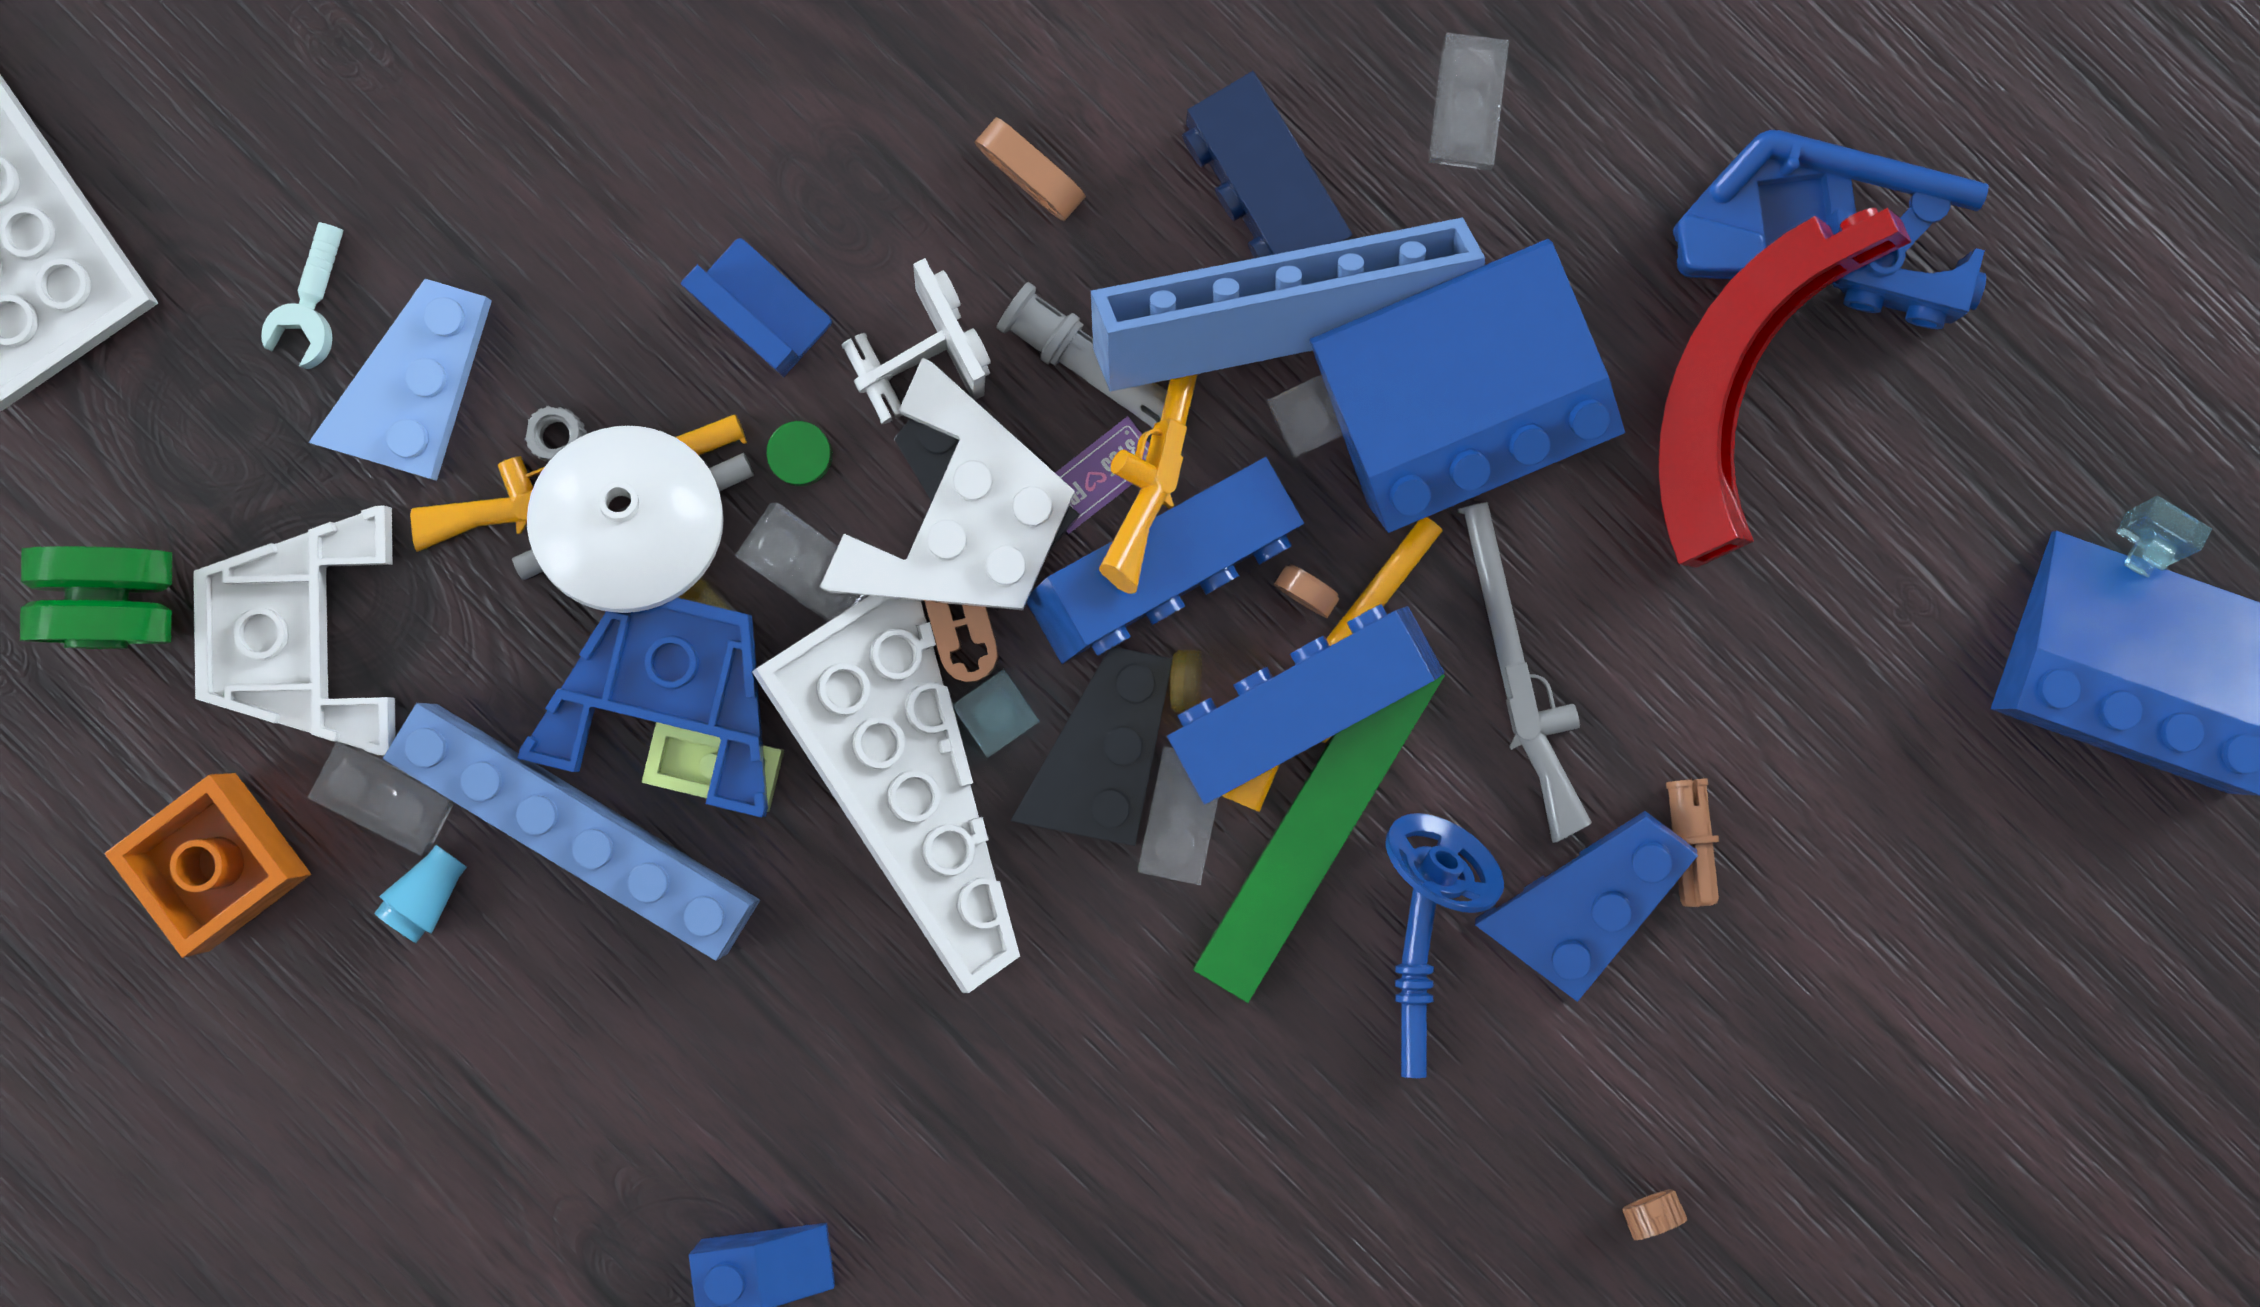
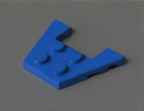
[517,598,768,817]

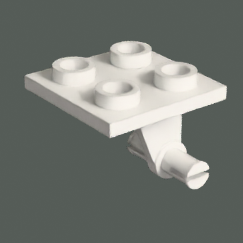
[841,258,991,424]

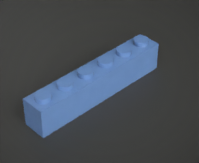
[1091,218,1485,392]
[383,703,760,961]

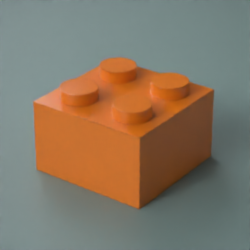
[104,773,312,958]

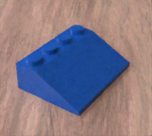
[1309,239,1625,533]
[1991,531,2260,796]

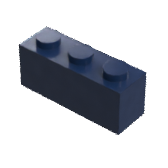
[1182,71,1353,258]

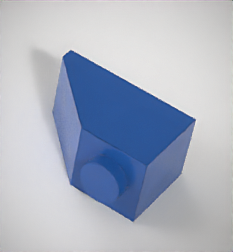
[689,1223,835,1307]

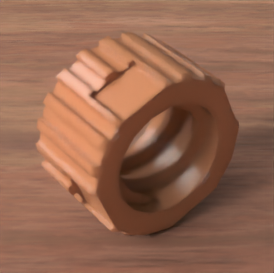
[1622,1189,1687,1240]

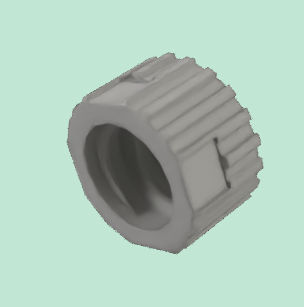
[525,406,587,462]

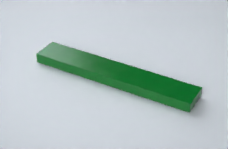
[1193,674,1445,1003]

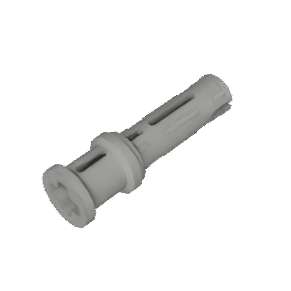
[996,282,1167,429]

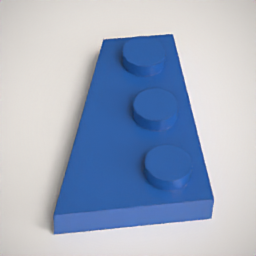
[1475,811,1698,1002]

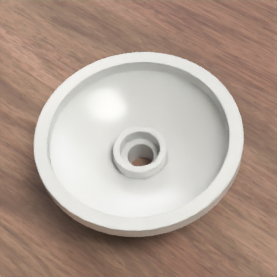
[527,426,723,613]

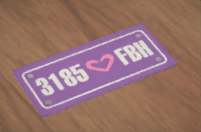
[1055,416,1150,534]

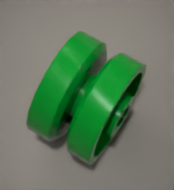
[20,546,172,649]

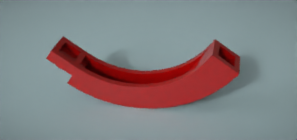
[1659,208,1911,568]

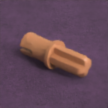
[1666,779,1719,907]

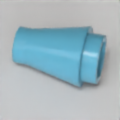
[374,845,467,943]

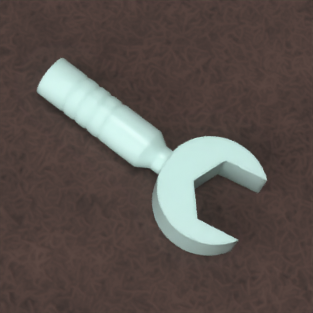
[261,222,344,369]

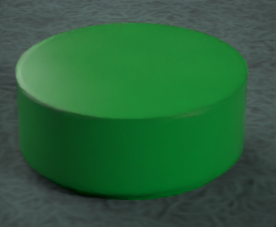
[767,421,833,486]

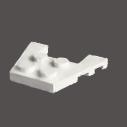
[820,358,1075,610]
[194,506,395,755]

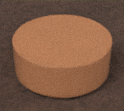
[1274,564,1339,618]

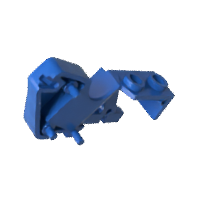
[1673,130,1989,329]

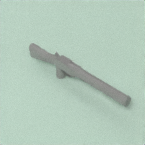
[1457,502,1592,843]

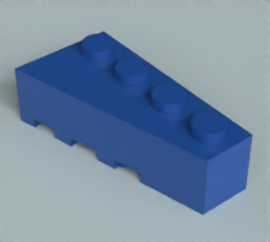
[1027,457,1304,664]
[1167,604,1445,805]

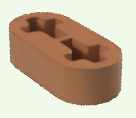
[974,117,1086,221]
[924,600,999,682]

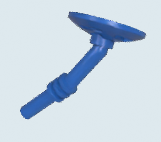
[1385,813,1504,1078]

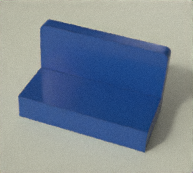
[680,238,832,377]

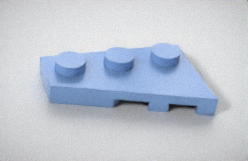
[309,279,492,481]

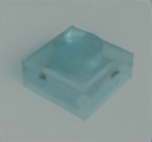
[952,669,1041,758]

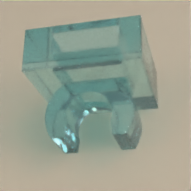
[2116,496,2212,578]

